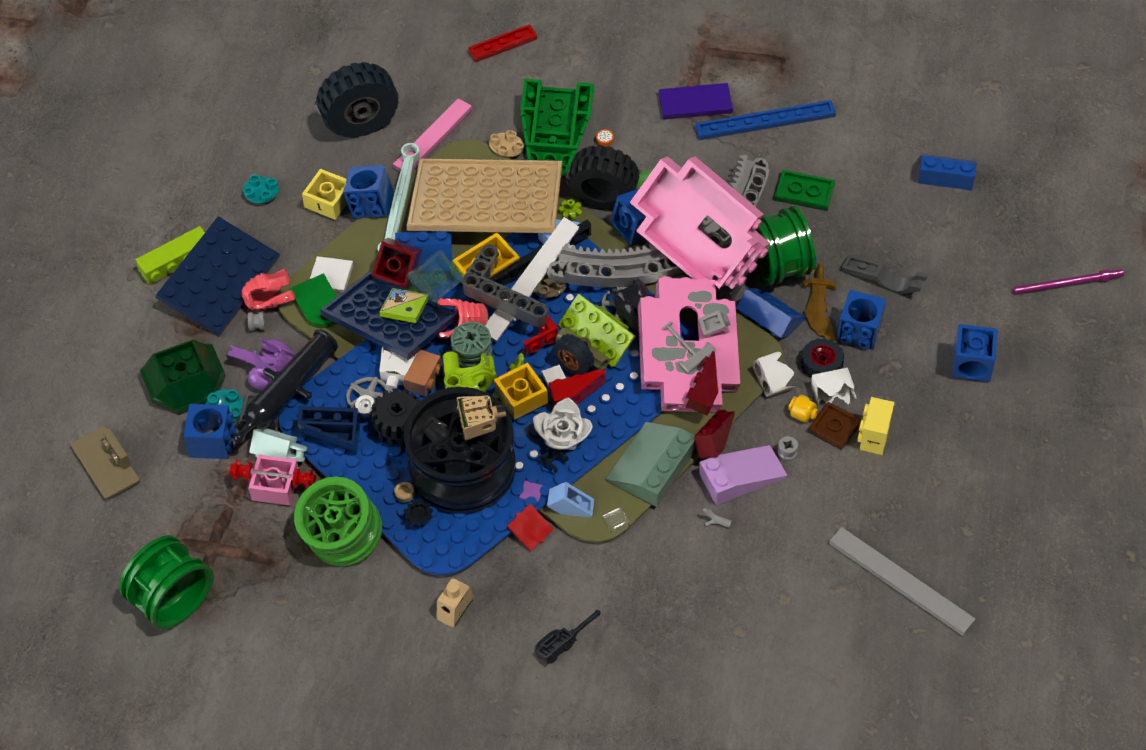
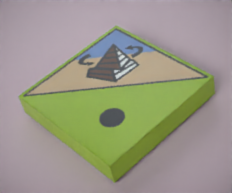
[380,288,429,323]

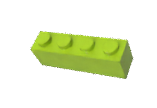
[135,226,205,285]

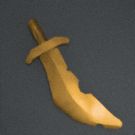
[802,264,838,343]

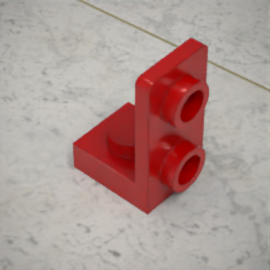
[523,315,558,355]

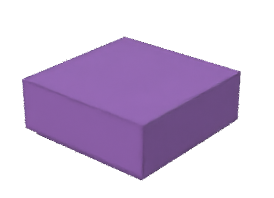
[519,481,543,503]

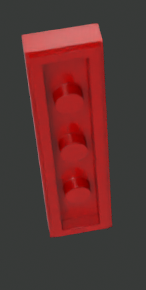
[468,24,537,62]

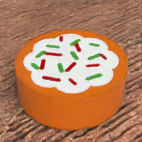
[596,129,614,147]

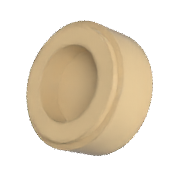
[394,482,415,503]

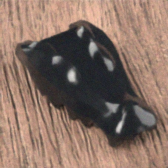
[609,279,650,336]

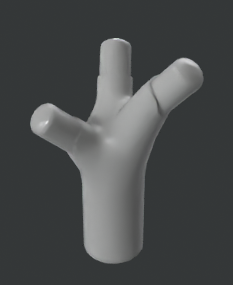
[703,508,732,528]

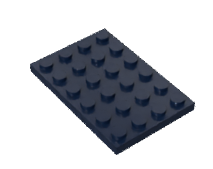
[156,216,280,337]
[320,271,457,360]

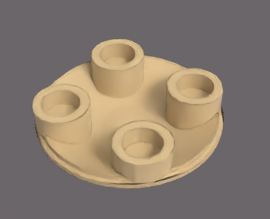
[489,130,524,157]

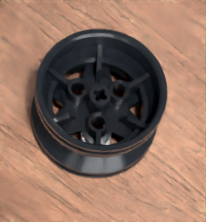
[404,387,516,514]

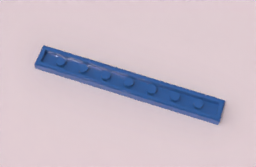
[695,100,836,140]

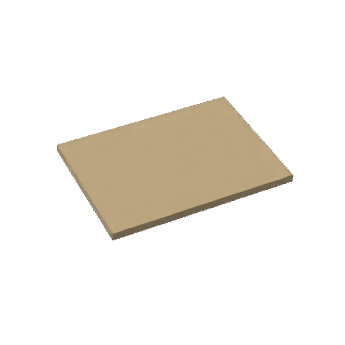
[407,159,562,233]

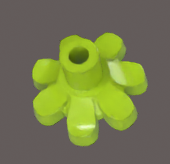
[558,199,582,220]
[508,353,525,372]

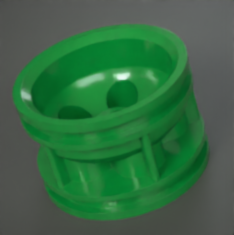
[119,535,214,630]

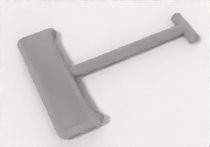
[662,321,716,373]

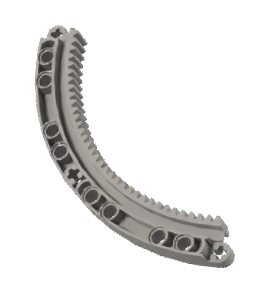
[547,155,769,287]

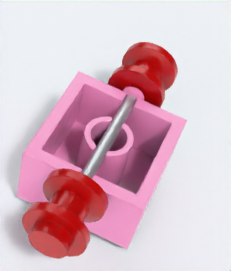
[230,455,316,505]

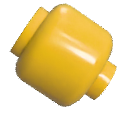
[788,395,819,423]

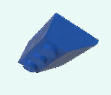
[918,154,977,191]
[395,231,453,274]
[736,288,806,338]

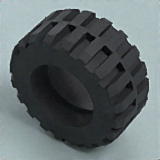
[567,145,640,210]

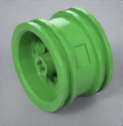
[294,476,382,567]

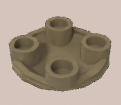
[534,268,567,298]

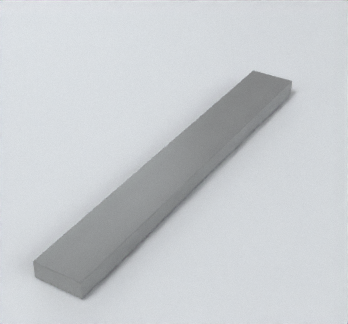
[829,527,976,636]

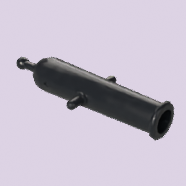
[233,329,338,443]

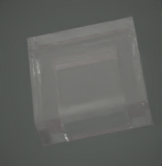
[603,507,630,534]

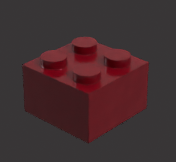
[371,238,422,288]

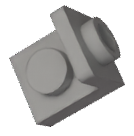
[698,310,731,337]

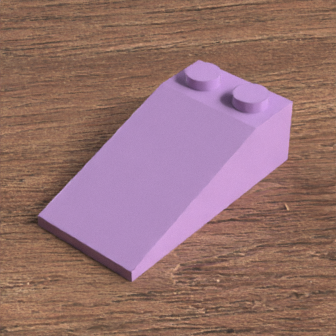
[699,445,788,505]

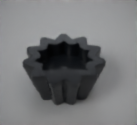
[404,500,433,528]

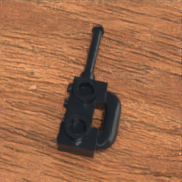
[535,610,601,664]

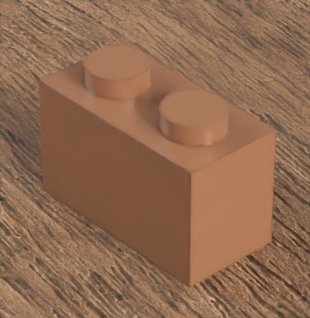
[404,350,443,396]

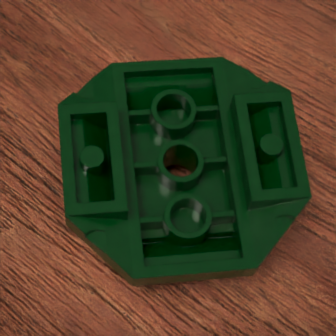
[140,340,226,415]

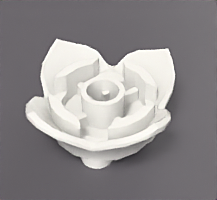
[533,397,593,450]

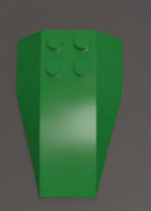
[520,78,594,178]

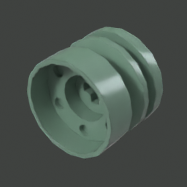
[451,321,493,368]

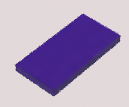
[659,83,733,119]

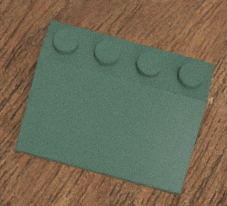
[606,422,697,507]

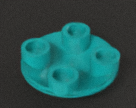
[243,174,279,203]
[206,389,243,423]

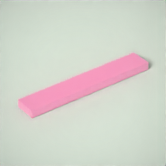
[393,98,472,172]

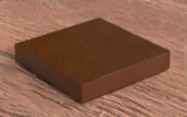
[808,402,862,450]

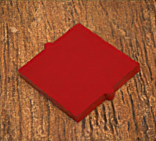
[507,504,553,552]

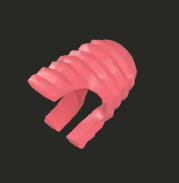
[242,268,296,311]
[437,298,488,339]

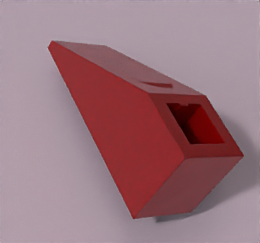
[549,369,606,407]

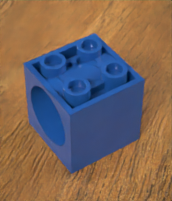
[344,165,394,219]
[610,189,647,246]
[837,290,887,350]
[951,324,998,382]
[183,404,236,459]

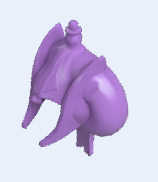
[228,338,296,390]

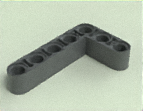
[463,244,548,327]

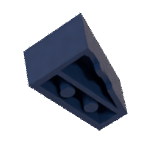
[297,406,361,453]

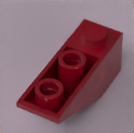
[685,351,718,416]
[694,410,735,458]

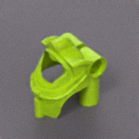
[443,352,497,392]

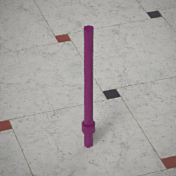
[1013,269,1124,294]

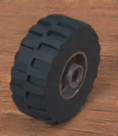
[316,62,399,138]

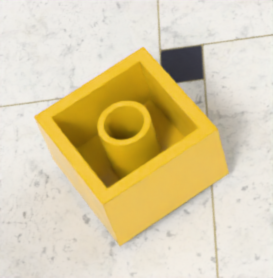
[494,363,548,420]

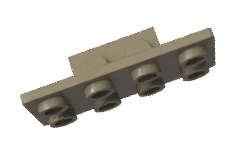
[70,426,140,500]

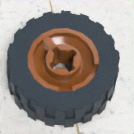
[552,334,595,375]

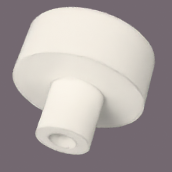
[355,395,376,416]

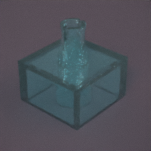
[406,250,463,302]

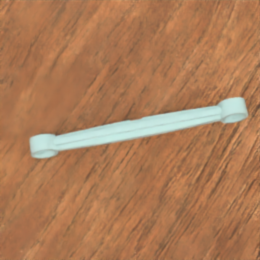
[378,143,420,252]

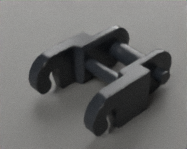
[539,447,569,473]

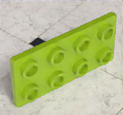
[558,294,635,367]

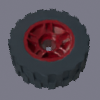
[801,338,844,378]

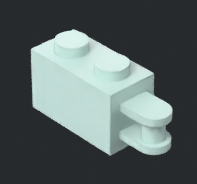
[249,428,307,462]

